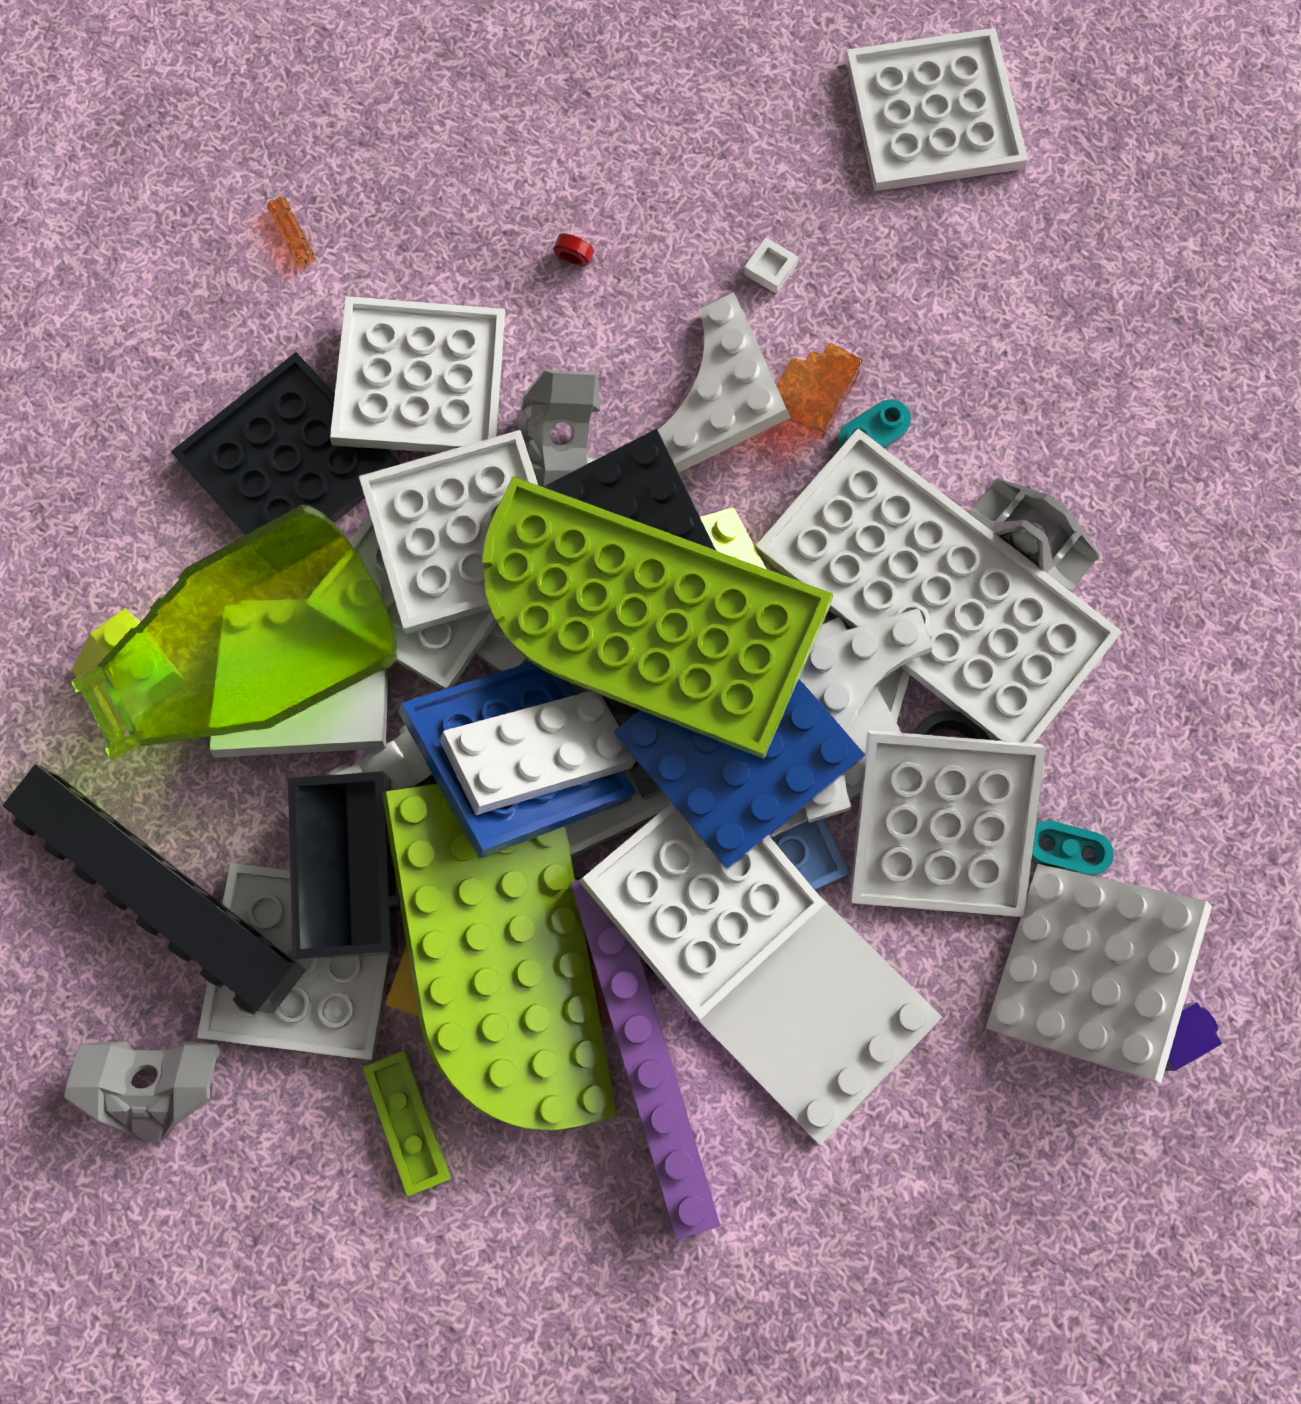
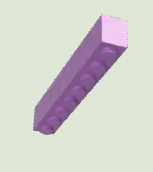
[571,880,721,1240]

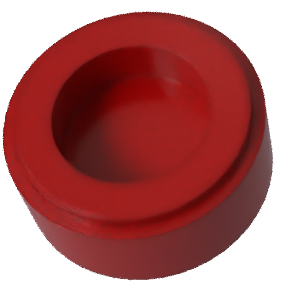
[553,233,594,267]

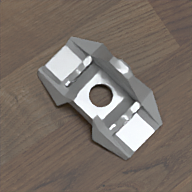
[516,368,600,487]
[968,478,1101,592]
[64,1041,221,1142]

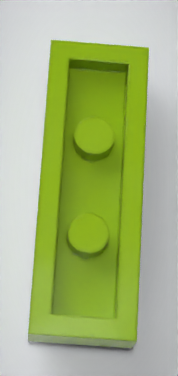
[362,1050,452,1197]

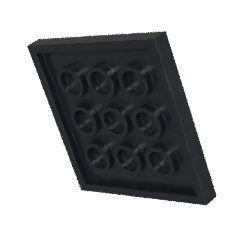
[171,352,400,570]

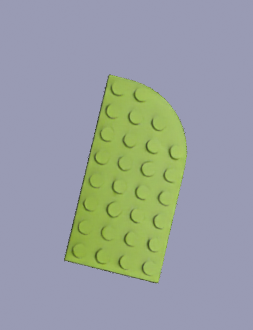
[482,476,833,759]
[382,784,617,1130]

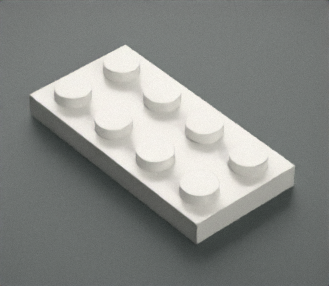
[440,691,636,815]

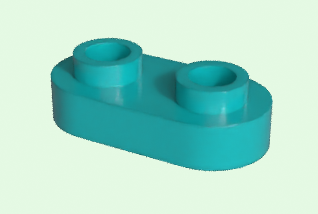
[837,399,911,450]
[1031,820,1114,876]

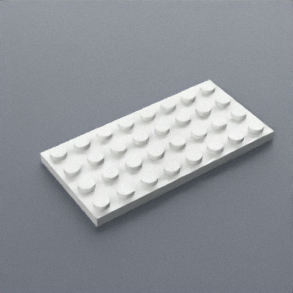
[755,429,1122,744]

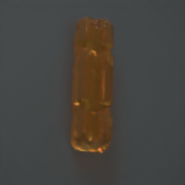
[267,196,316,268]

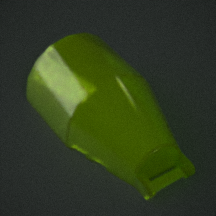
[71,505,397,761]

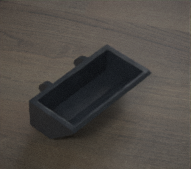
[288,771,401,959]

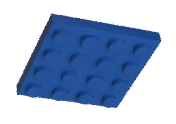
[398,662,635,859]
[613,679,865,870]

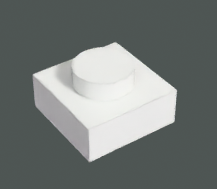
[744,238,799,294]

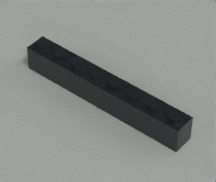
[2,764,306,1015]

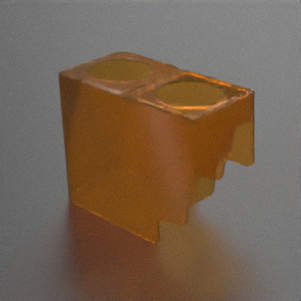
[776,343,863,438]

